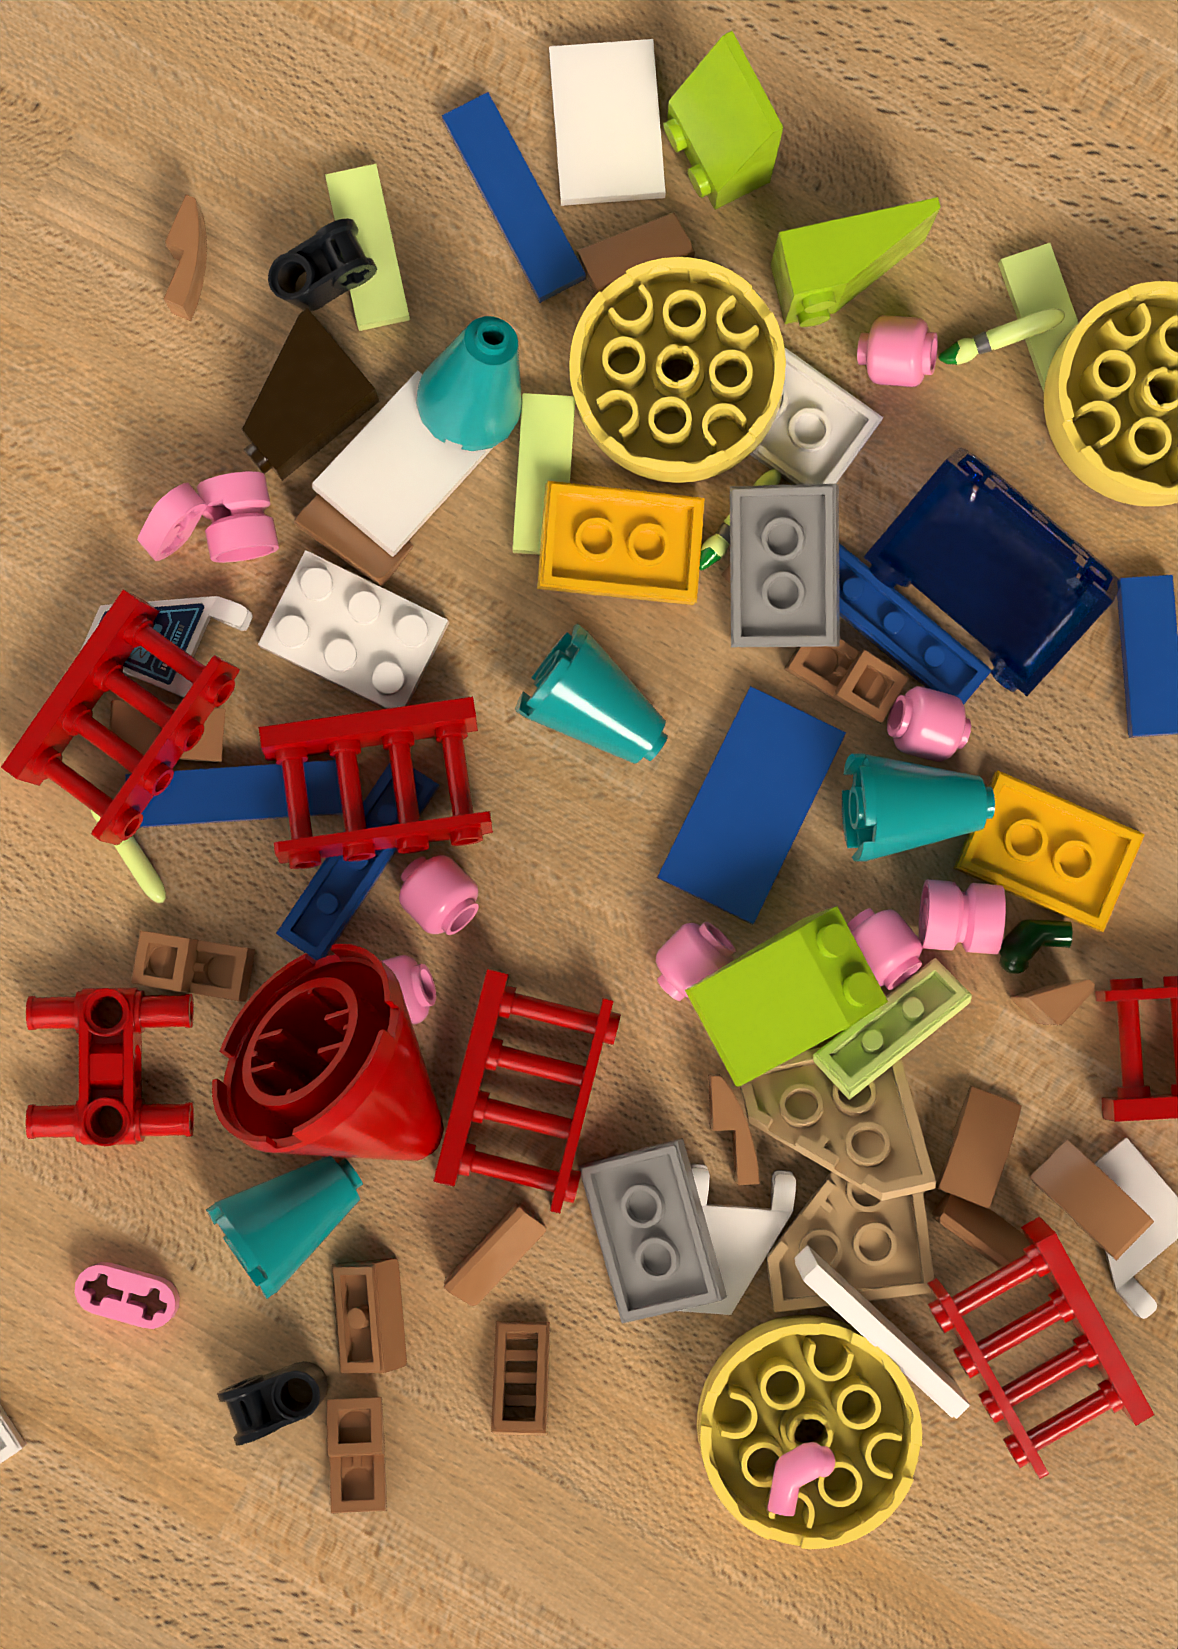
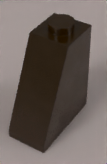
[242,308,380,481]

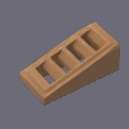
[491,1321,550,1436]

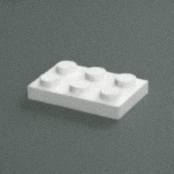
[258,550,449,709]

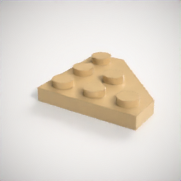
[740,1047,936,1201]
[766,1171,934,1313]

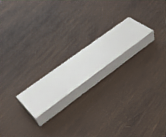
[794,1245,970,1419]

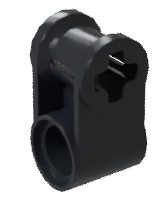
[268,218,377,311]
[217,1361,328,1446]

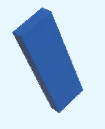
[1116,575,1178,738]

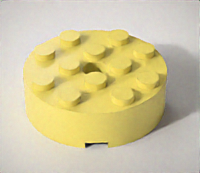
[569,257,786,483]
[1044,281,1178,506]
[697,1315,922,1549]

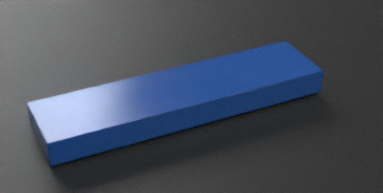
[442,92,586,303]
[839,543,992,705]
[125,760,343,828]
[276,763,440,960]

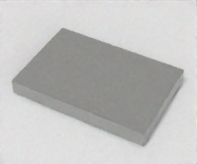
[730,484,840,647]
[578,1138,727,1323]

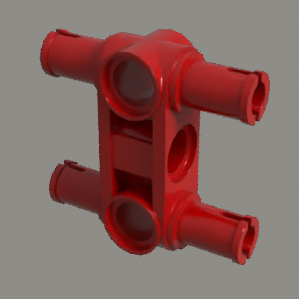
[25,987,195,1147]

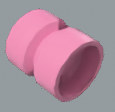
[197,471,279,563]
[918,879,1006,954]

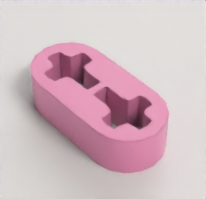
[137,483,207,561]
[74,1262,180,1329]

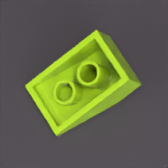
[663,31,783,210]
[770,197,941,327]
[685,906,888,1087]

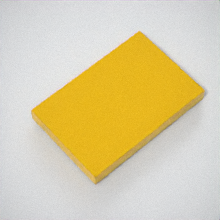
[537,481,705,605]
[953,770,1145,932]

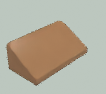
[577,213,695,295]
[294,494,413,588]
[1010,979,1095,1026]
[931,1192,1033,1285]
[444,1202,546,1306]
[332,1258,407,1373]

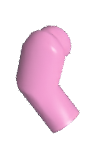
[767,1442,835,1516]

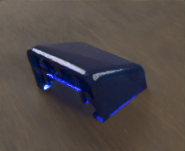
[864,447,1121,696]

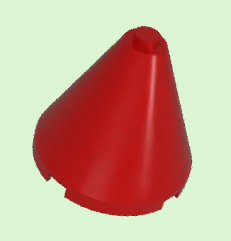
[212,944,444,1161]

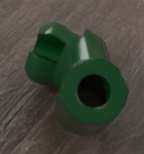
[999,919,1073,974]

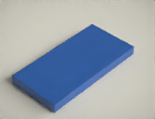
[657,686,846,925]

